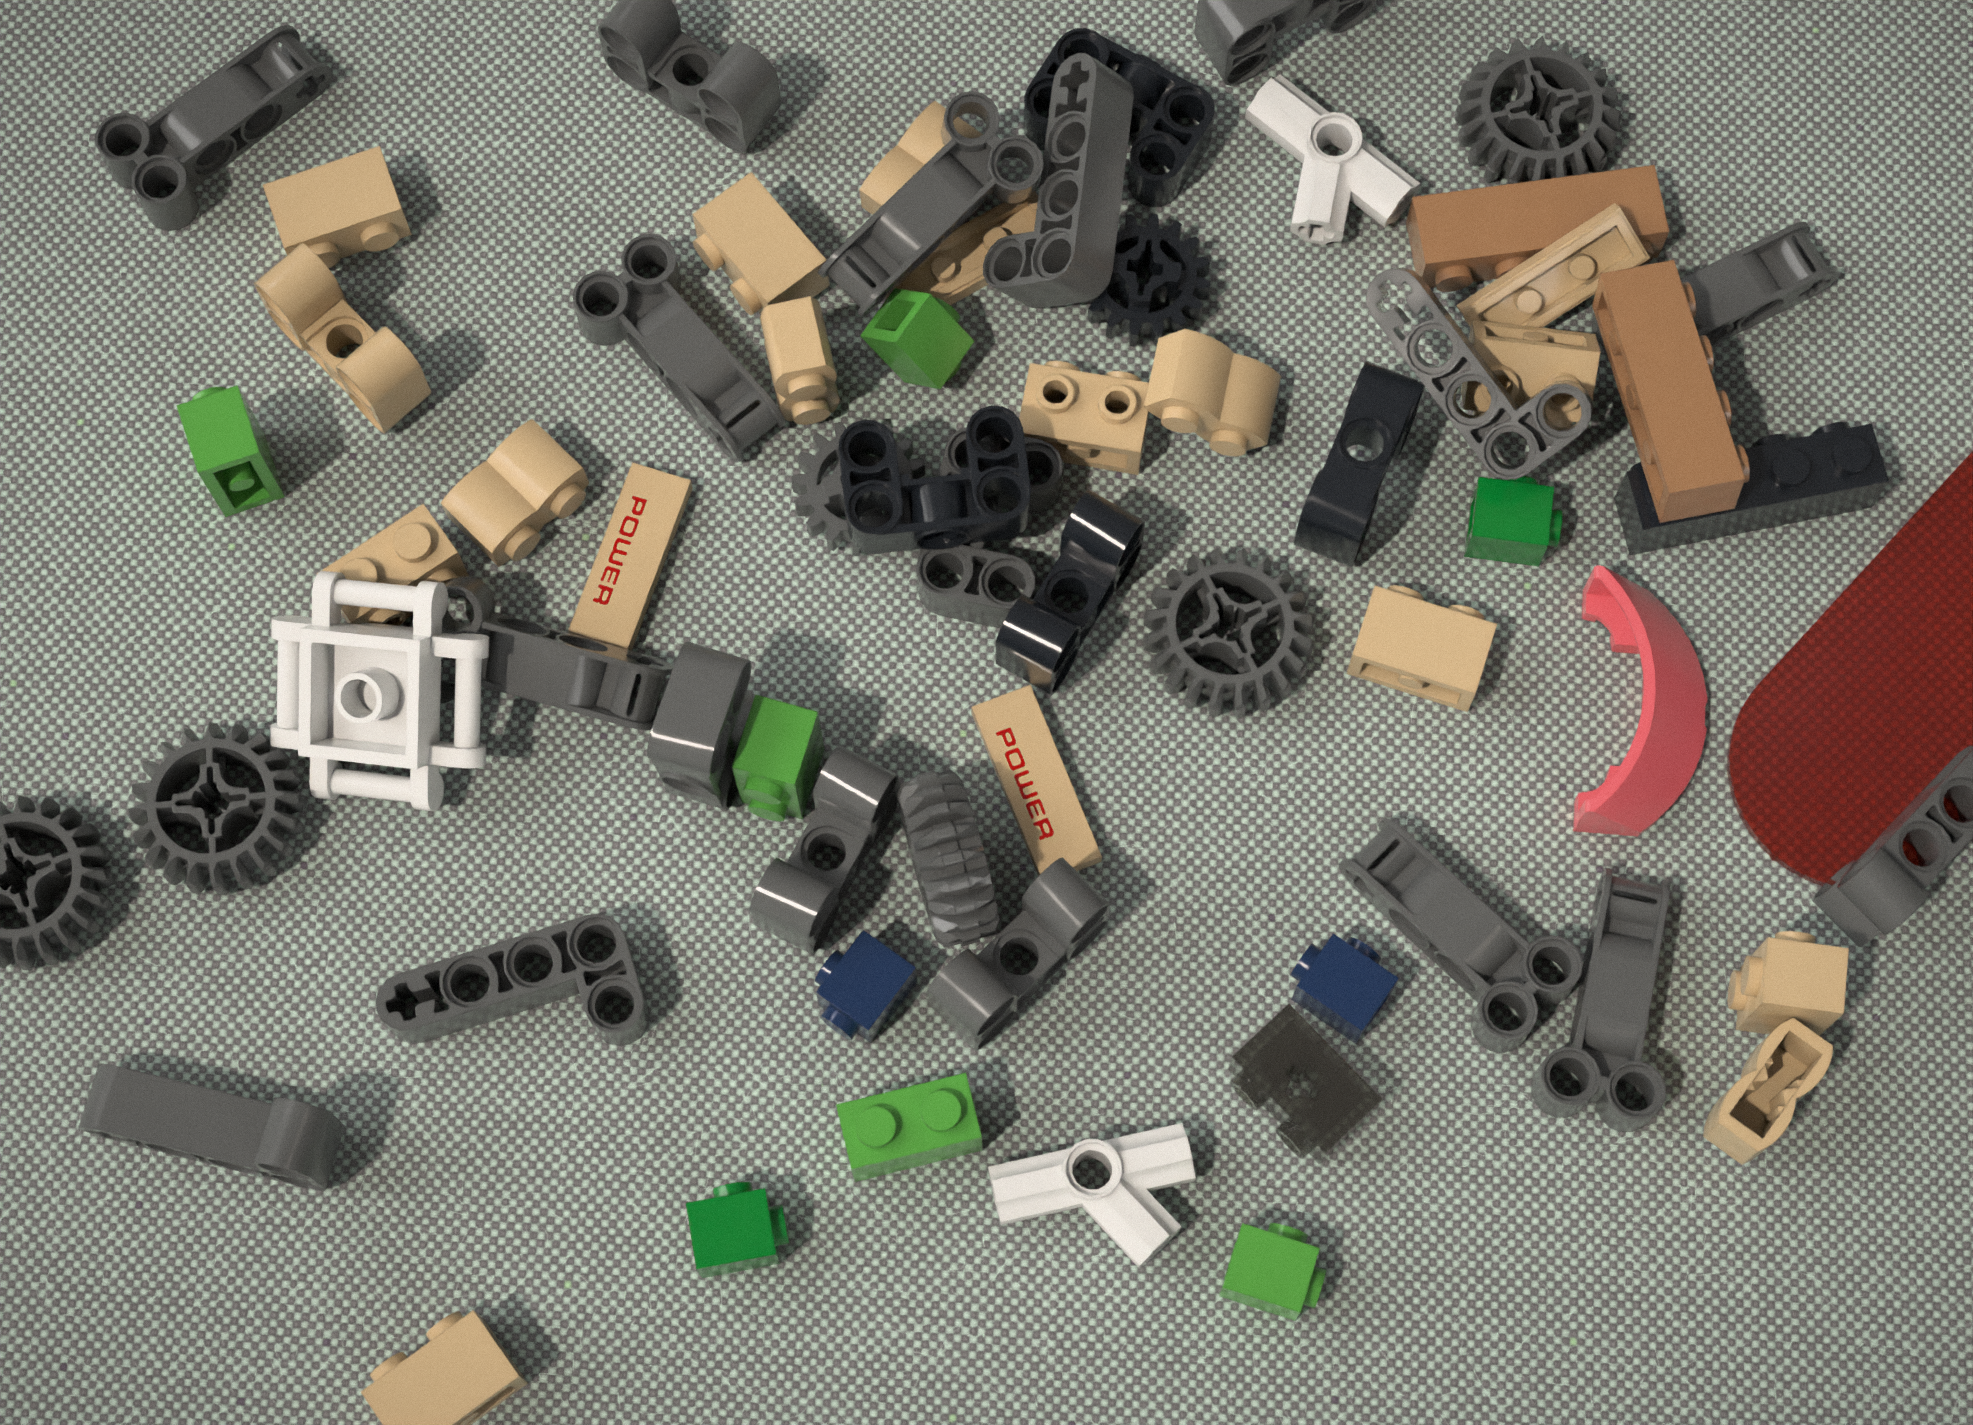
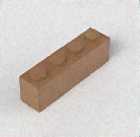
[1406,165,1669,292]
[1592,260,1750,523]

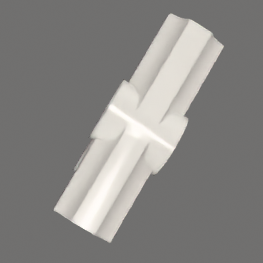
[1245,74,1420,245]
[988,1123,1196,1268]

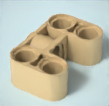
[254,243,431,434]

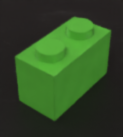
[176,385,285,517]
[732,694,825,822]
[836,1073,982,1182]

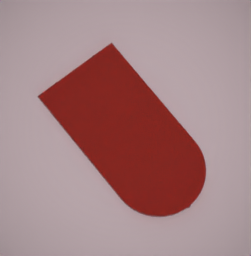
[1727,451,1973,886]

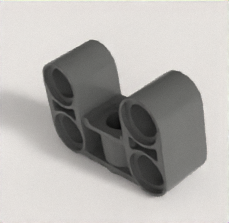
[598,0,781,153]
[1194,0,1376,86]
[916,427,1062,629]
[647,641,755,811]
[750,745,900,955]
[928,857,1111,1051]

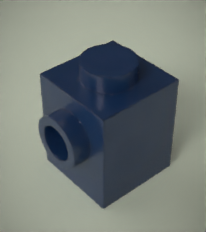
[815,930,918,1043]
[1290,933,1399,1044]

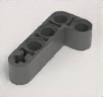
[983,53,1134,308]
[1366,267,1593,480]
[376,914,650,1046]
[78,1063,345,1191]

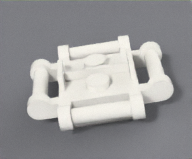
[270,571,489,811]

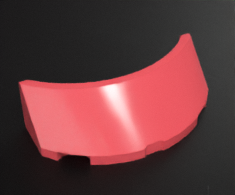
[1573,565,1707,837]

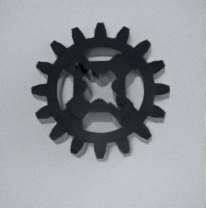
[1080,214,1211,347]

